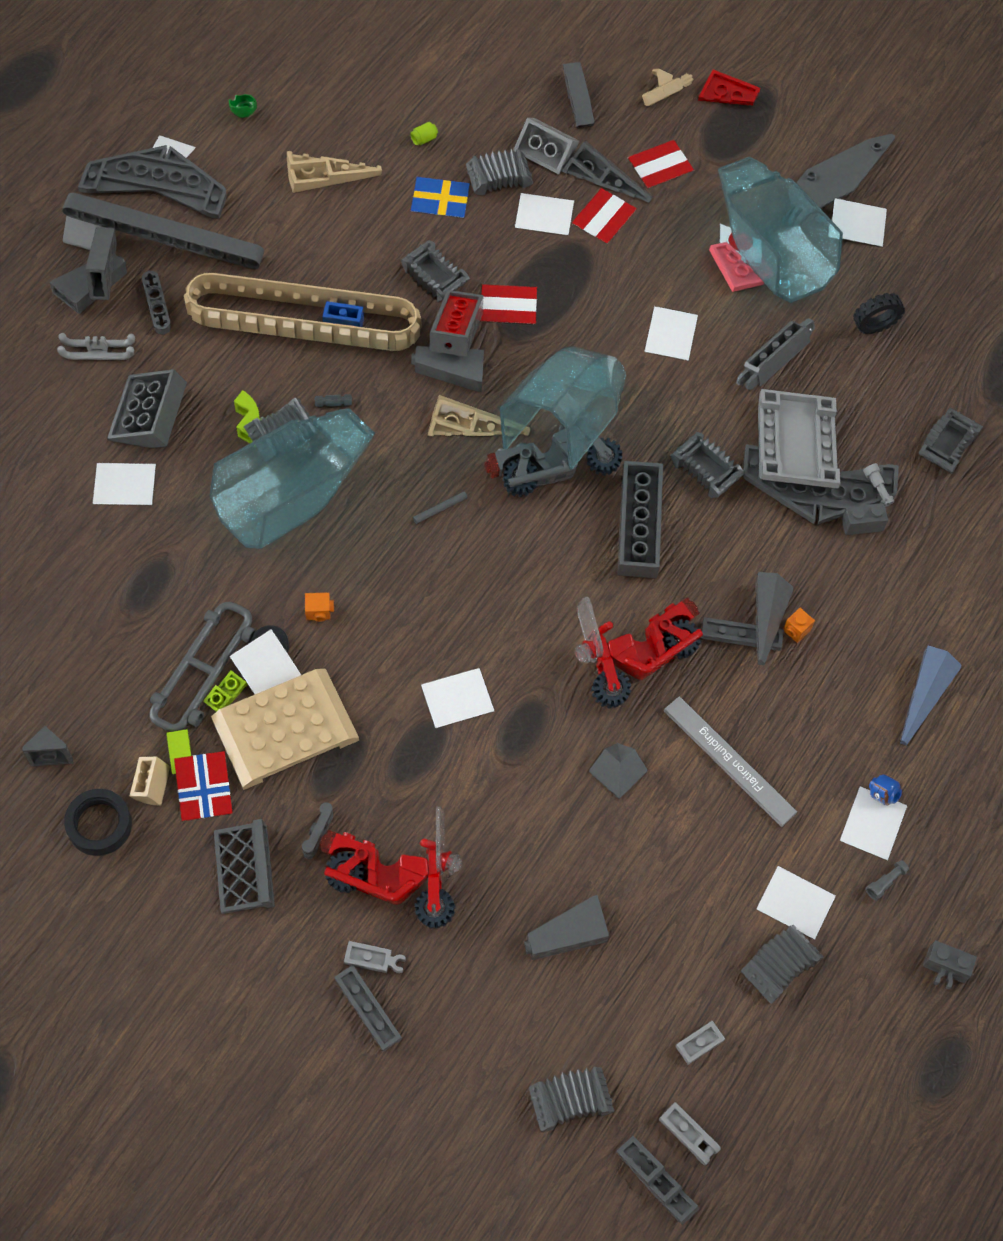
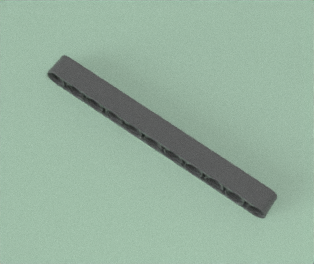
[62,192,264,269]

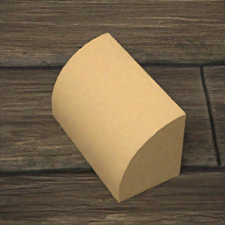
[130,757,170,805]

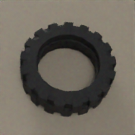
[853,293,905,334]

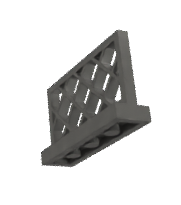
[214,819,275,914]

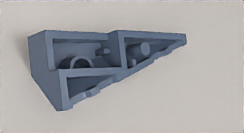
[900,645,962,745]

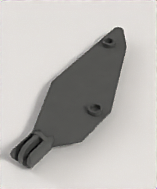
[783,134,895,229]

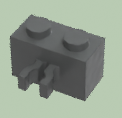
[923,940,977,990]

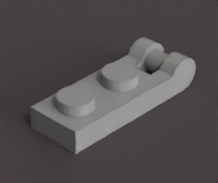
[659,1102,721,1166]

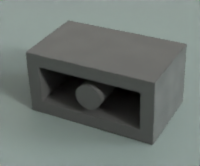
[841,503,888,535]

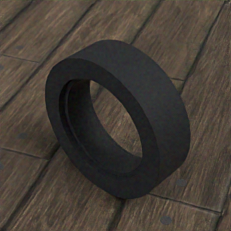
[64,789,132,856]

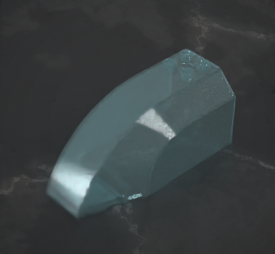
[718,156,843,303]
[499,346,626,469]
[210,408,375,549]

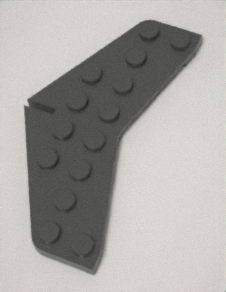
[78,145,227,219]
[743,444,899,524]

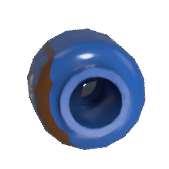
[869,774,902,806]

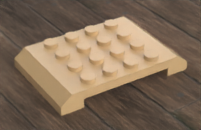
[211,669,359,790]

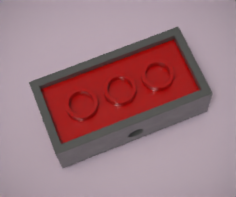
[430,290,484,357]

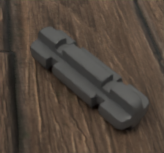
[315,394,352,407]

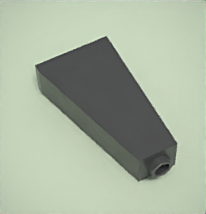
[86,227,117,300]
[50,255,127,314]
[411,346,484,392]
[524,895,609,960]

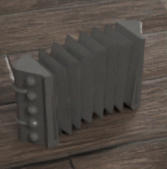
[466,148,533,195]
[401,240,470,302]
[244,397,318,460]
[918,408,983,474]
[670,432,745,499]
[741,924,824,1004]
[529,1067,615,1132]

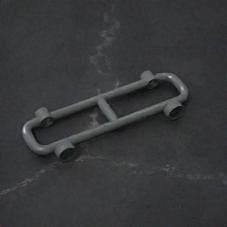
[149,602,257,732]

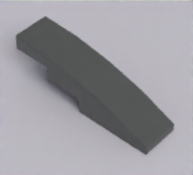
[563,62,595,128]
[617,1136,699,1225]

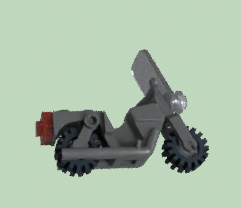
[484,381,623,497]

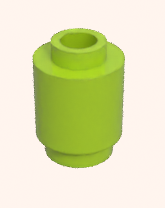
[410,122,438,145]

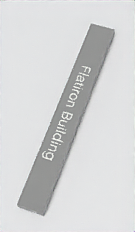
[664,696,797,827]

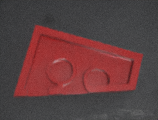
[698,69,760,106]

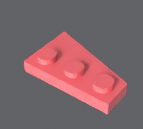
[709,242,766,292]

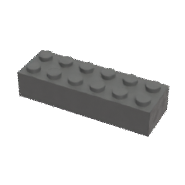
[617,461,663,578]

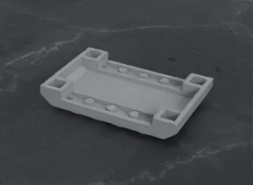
[758,389,840,488]

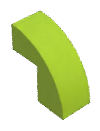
[234,390,260,446]

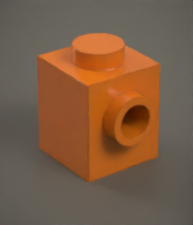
[305,593,334,622]
[783,608,815,643]

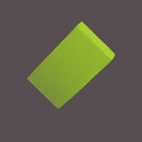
[203,670,248,712]
[167,729,191,774]

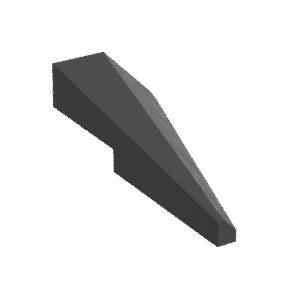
[562,141,653,203]
[755,572,793,665]

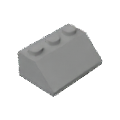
[513,118,579,174]

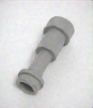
[863,463,894,507]

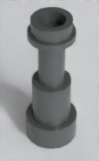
[866,860,909,901]

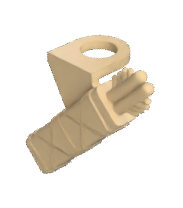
[642,69,694,106]

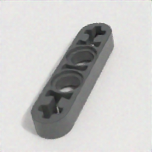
[142,271,171,335]

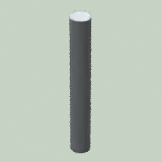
[413,491,467,524]

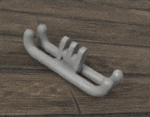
[57,333,135,360]

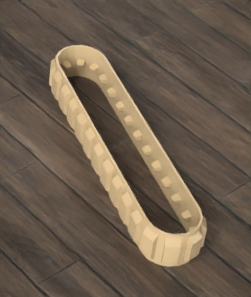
[184,273,421,351]

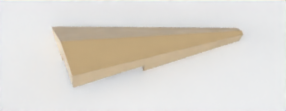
[428,395,530,436]

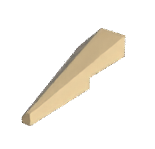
[286,151,382,193]

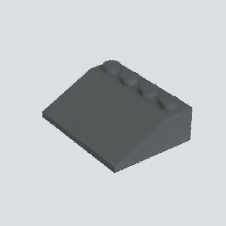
[107,369,187,448]

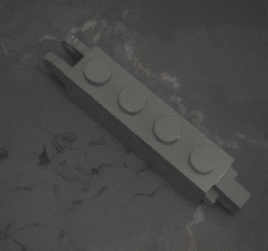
[736,318,815,390]

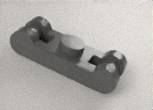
[302,802,333,859]

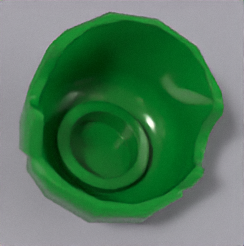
[229,94,257,118]

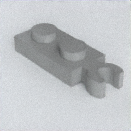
[344,941,406,973]

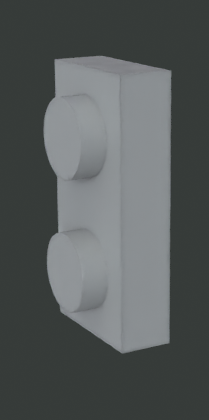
[675,1021,725,1065]

